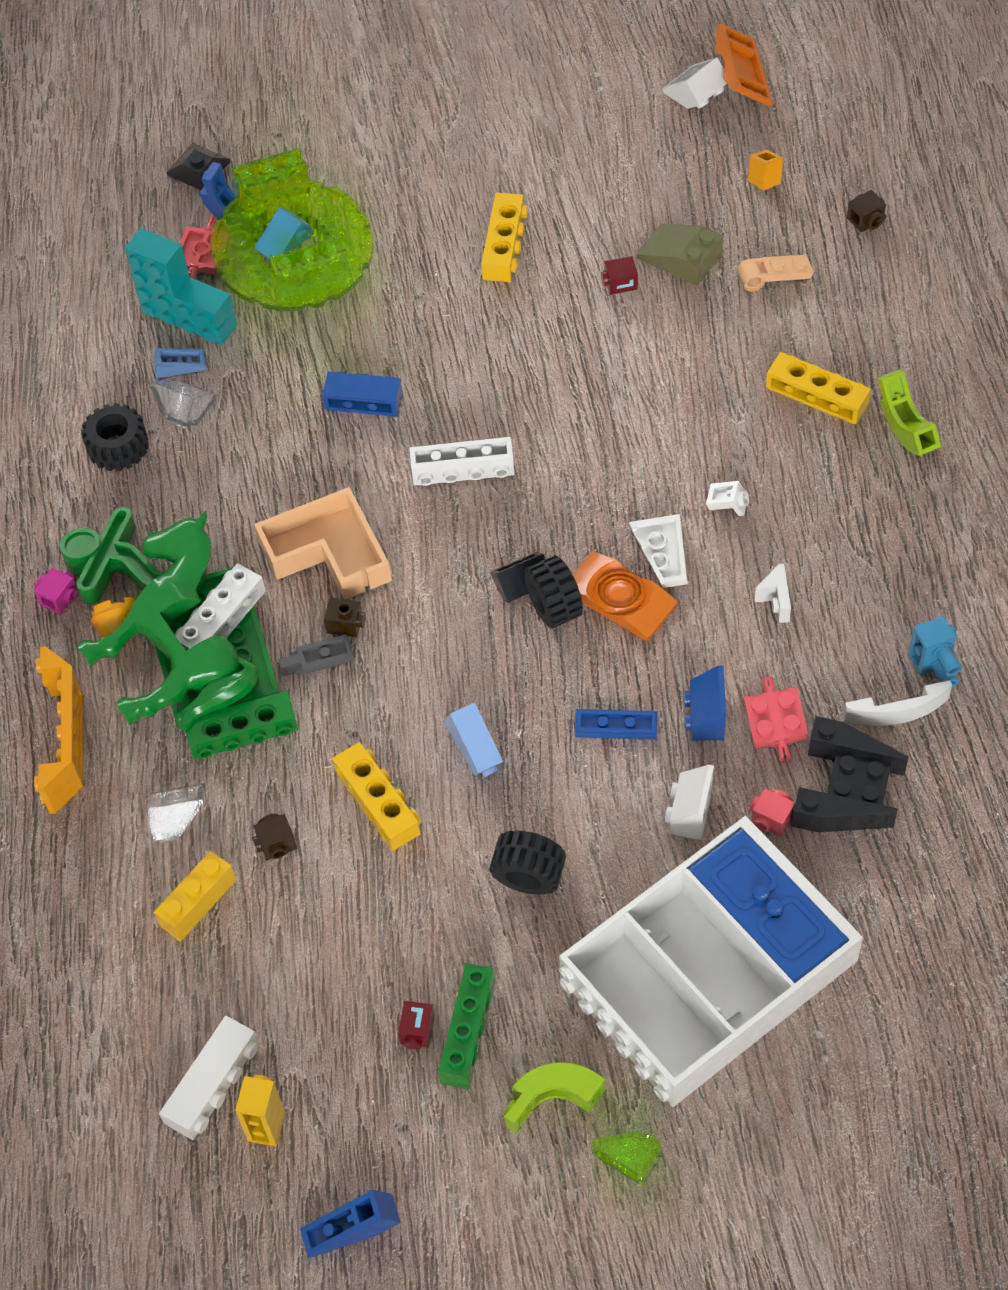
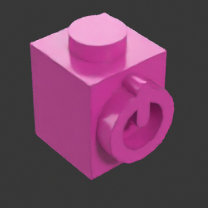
[34,568,78,615]

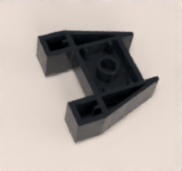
[791,716,909,833]

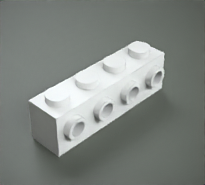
[409,437,514,486]
[175,563,266,651]
[159,1015,259,1140]

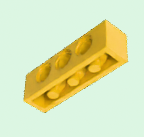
[481,192,528,282]
[766,352,871,425]
[332,742,421,852]

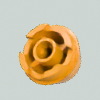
[90,597,135,639]

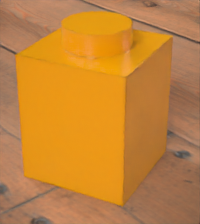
[748,150,783,190]

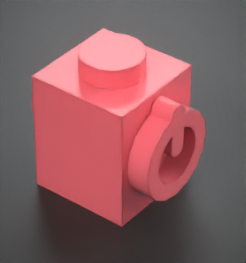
[749,788,795,837]

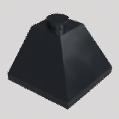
[166,143,230,190]

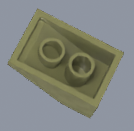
[636,224,723,286]

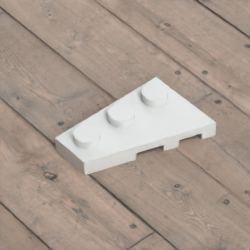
[629,514,688,588]

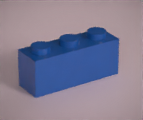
[322,371,403,417]

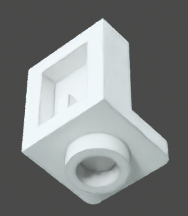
[706,481,749,516]

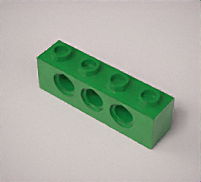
[186,691,298,760]
[438,963,496,1090]

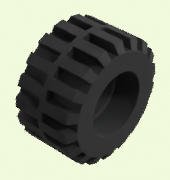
[81,403,149,471]
[525,555,583,628]
[489,830,566,895]

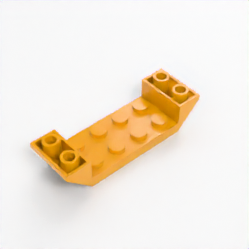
[34,646,83,814]

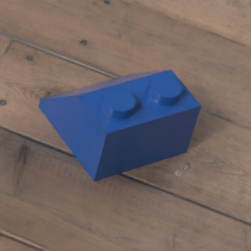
[684,665,726,741]

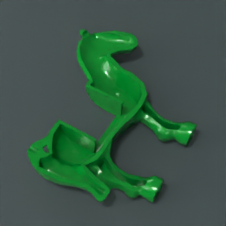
[76,511,259,731]

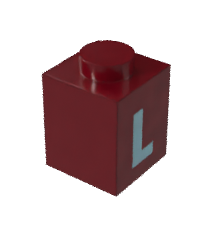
[601,256,638,295]
[398,1001,435,1050]

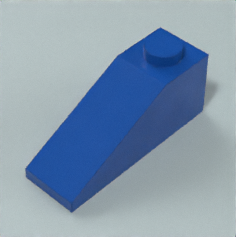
[300,1190,401,1258]

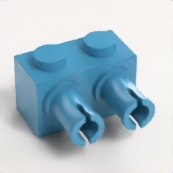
[255,207,313,266]
[908,616,962,688]

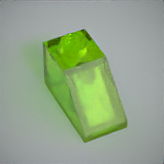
[591,1131,662,1187]

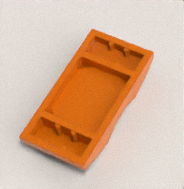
[716,23,773,107]
[573,552,678,642]

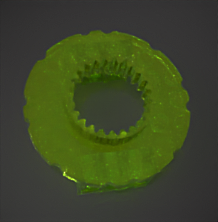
[211,148,373,311]

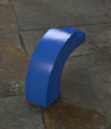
[199,162,269,239]

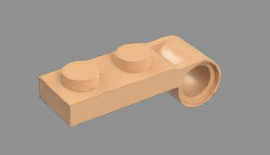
[737,254,813,292]

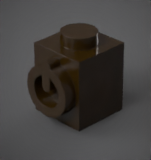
[847,190,887,232]
[324,597,366,637]
[252,814,297,861]

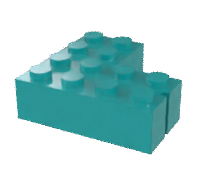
[125,228,237,345]

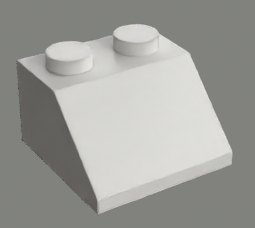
[662,57,727,109]
[665,765,714,840]

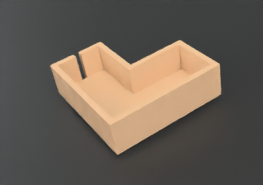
[254,487,392,599]

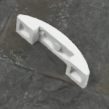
[843,680,952,726]

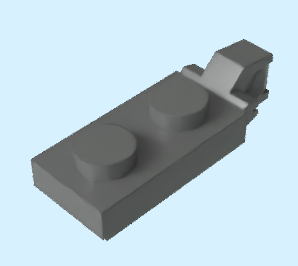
[279,634,355,676]

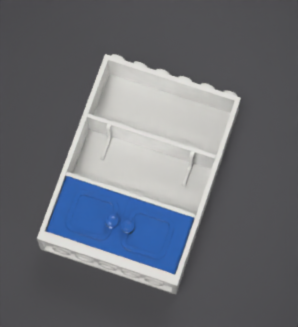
[559,816,863,1107]

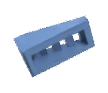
[154,348,206,378]

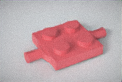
[179,217,232,279]
[744,676,809,762]

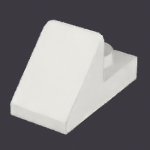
[755,564,791,623]

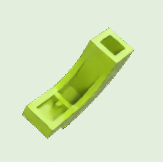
[877,369,942,456]
[504,1062,606,1134]

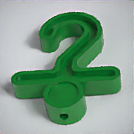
[60,507,208,604]

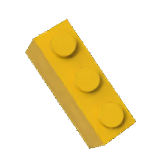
[154,851,236,942]
[235,1075,285,1147]

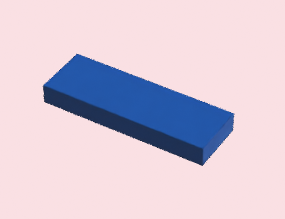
[575,709,658,740]

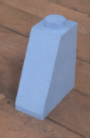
[443,702,503,778]

